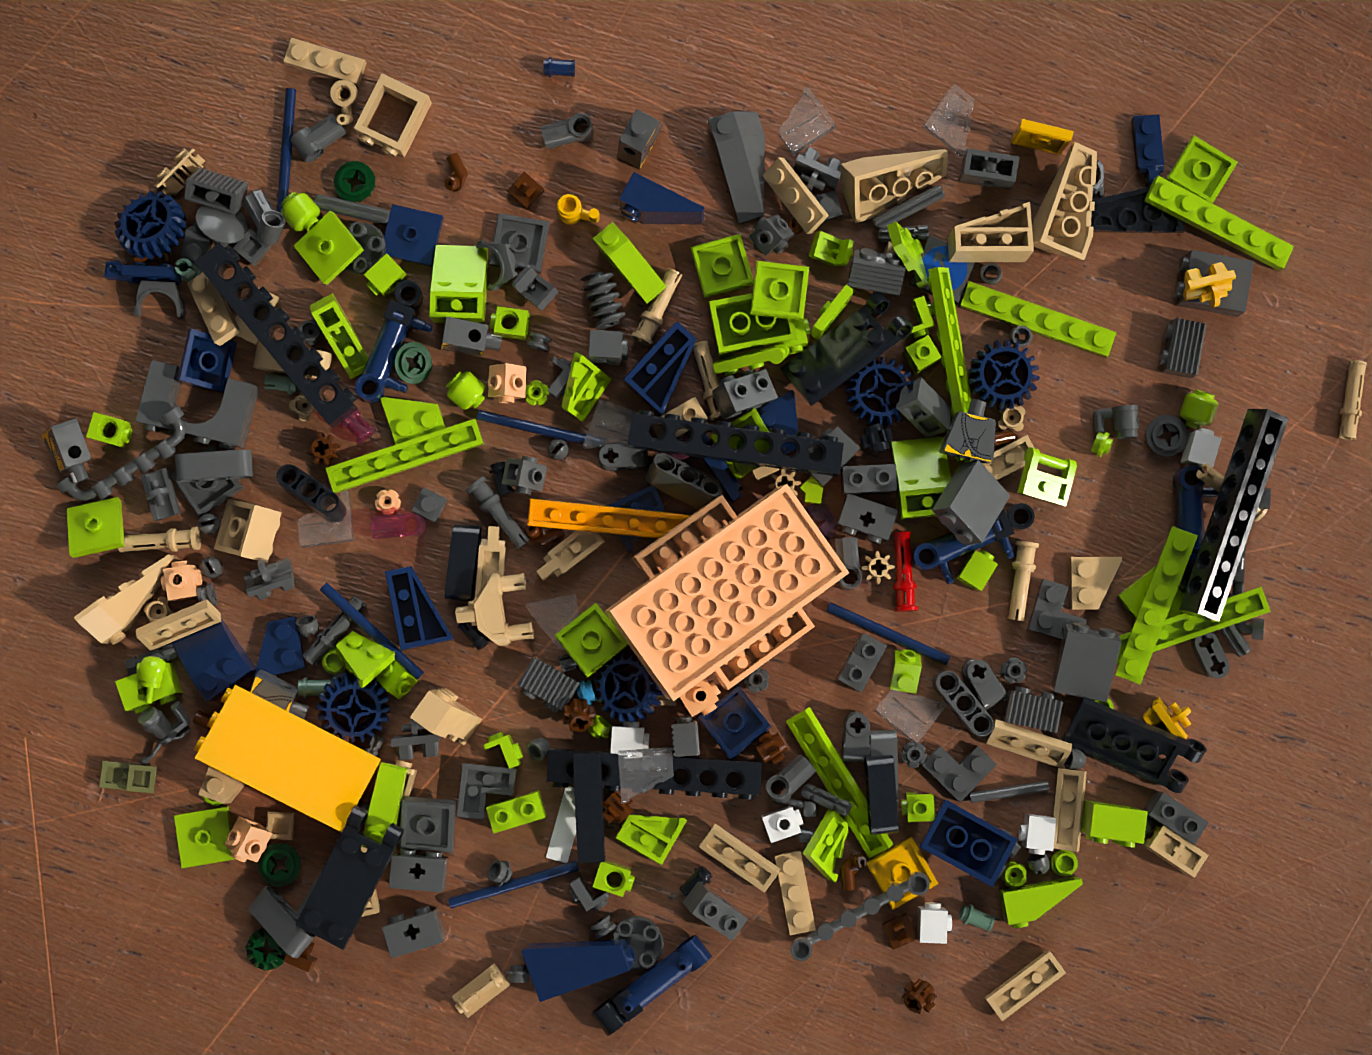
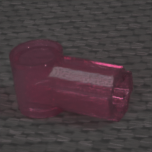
[370,512,426,539]

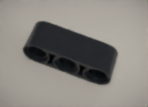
[276,464,347,523]
[444,523,481,602]
[864,755,899,835]

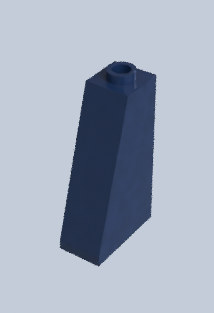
[522,939,635,1002]

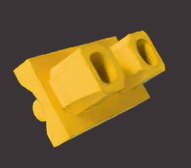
[1183,262,1236,307]
[1143,697,1191,740]

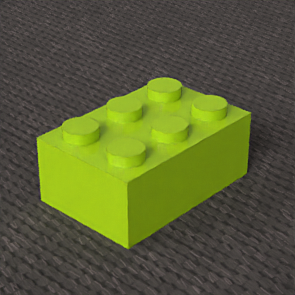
[709,293,797,358]

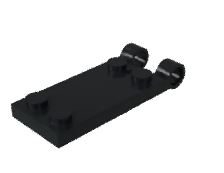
[780,292,913,406]
[1062,697,1207,793]
[295,805,405,950]

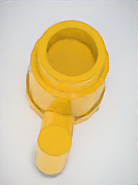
[557,194,600,225]

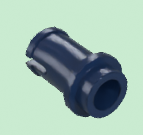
[544,57,575,78]

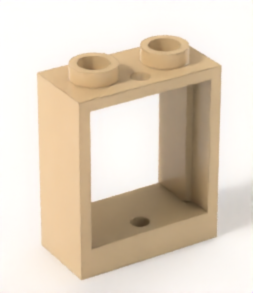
[354,74,432,158]

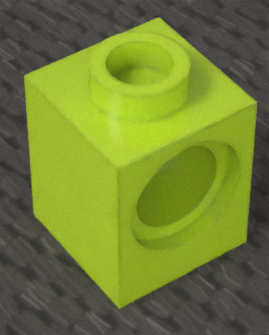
[364,253,408,298]
[490,306,531,341]
[902,335,942,375]
[86,412,133,449]
[955,549,998,592]
[593,859,635,897]

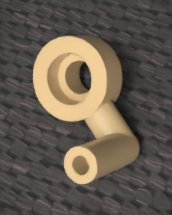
[330,80,358,125]

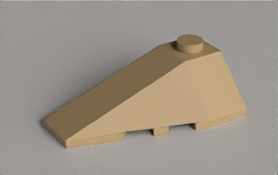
[1032,142,1097,261]
[840,149,948,223]
[74,554,179,645]

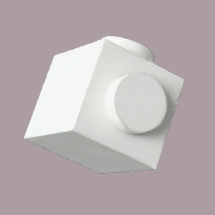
[1180,428,1222,468]
[611,721,649,755]
[761,805,804,843]
[1018,814,1056,855]
[917,902,952,944]

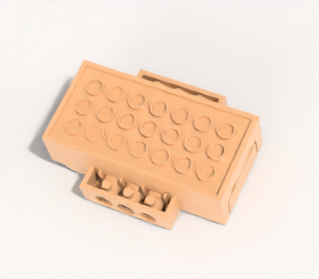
[605,484,849,701]

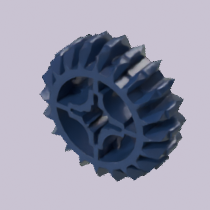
[114,191,187,260]
[968,340,1040,410]
[845,356,915,427]
[594,651,664,723]
[317,672,390,744]

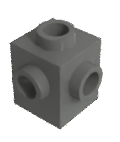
[749,215,794,256]
[502,456,547,495]

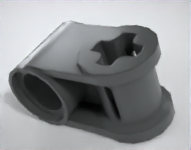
[599,442,649,471]
[962,659,1008,710]
[842,711,870,763]

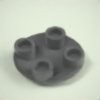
[194,205,248,247]
[345,222,386,274]
[611,916,664,970]

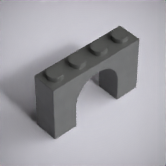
[135,360,260,450]

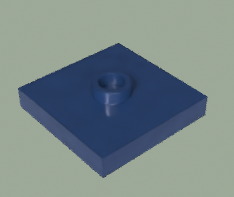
[384,204,444,267]
[698,685,772,760]

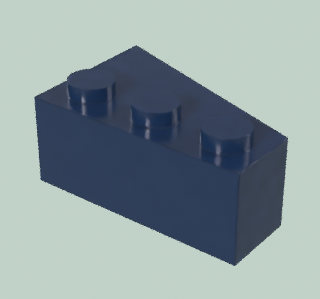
[621,321,696,416]
[385,566,454,651]

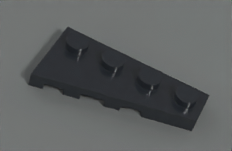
[1091,181,1185,233]

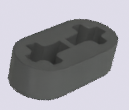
[1191,632,1230,679]

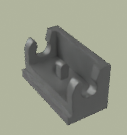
[896,378,951,438]

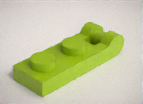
[712,343,790,376]

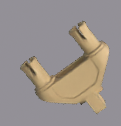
[455,573,534,646]

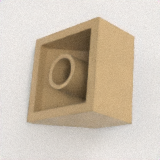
[214,499,282,563]

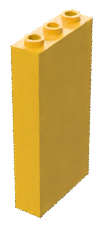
[194,685,381,832]

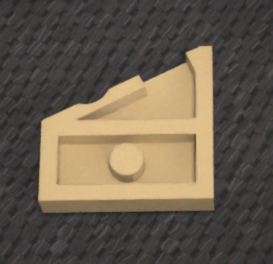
[1069,557,1122,610]

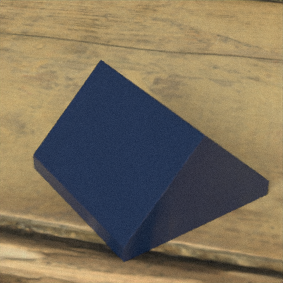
[177,329,237,393]

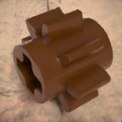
[307,433,341,466]
[562,699,595,732]
[755,731,788,765]
[603,791,633,824]
[902,979,937,1014]

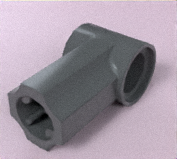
[291,113,347,163]
[541,113,594,150]
[243,190,285,245]
[834,537,862,591]
[766,754,816,805]

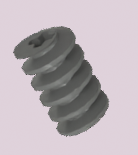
[581,272,625,330]

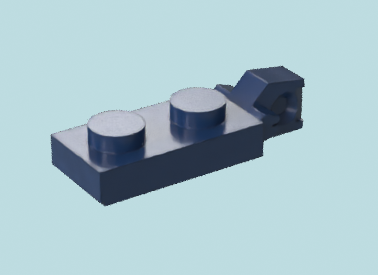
[1131,114,1164,187]
[104,260,182,286]

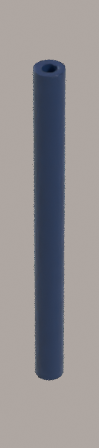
[277,88,296,213]
[477,410,606,449]
[320,582,424,680]
[826,602,950,665]
[448,861,579,909]

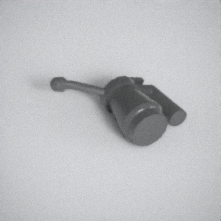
[138,701,191,765]

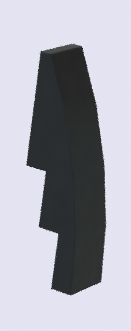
[573,751,606,863]

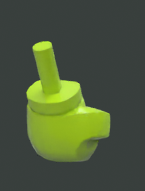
[136,656,167,704]

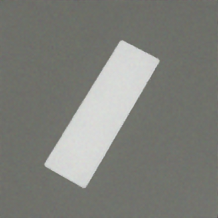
[546,786,576,863]

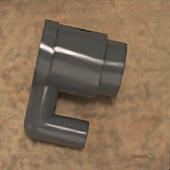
[1093,405,1139,439]

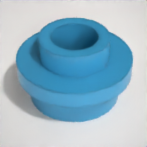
[577,680,598,706]

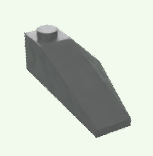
[708,111,765,225]

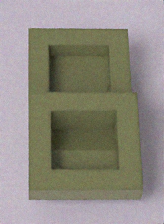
[99,760,157,793]

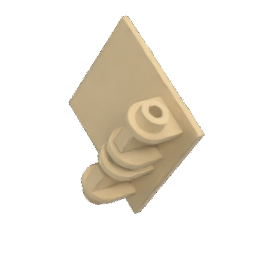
[155,148,205,197]

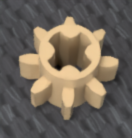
[768,469,801,496]
[861,551,895,584]

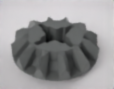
[1145,415,1188,456]

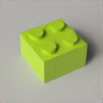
[1081,800,1148,848]

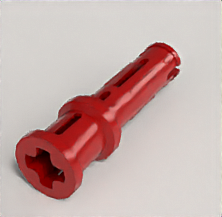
[893,532,918,612]

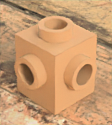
[488,363,526,404]
[161,561,202,601]
[680,678,721,717]
[224,816,272,862]

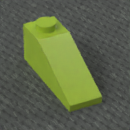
[593,222,667,304]
[310,293,369,379]
[362,762,407,848]
[998,876,1083,928]

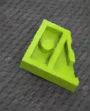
[887,221,928,288]
[561,352,611,422]
[380,397,446,444]
[336,631,395,688]
[802,809,849,883]
[615,815,687,865]

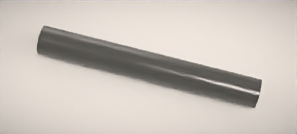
[969,780,1049,803]

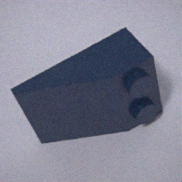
[619,172,704,225]
[172,618,256,702]
[919,799,1018,887]

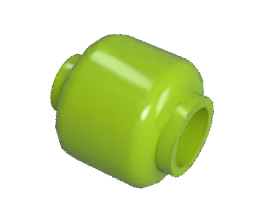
[281,192,320,231]
[446,371,485,410]
[1180,389,1219,429]

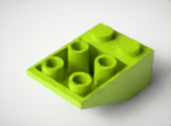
[429,245,488,324]
[891,437,951,520]

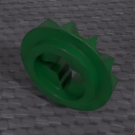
[334,161,376,202]
[392,342,432,384]
[258,843,301,886]
[245,927,287,971]

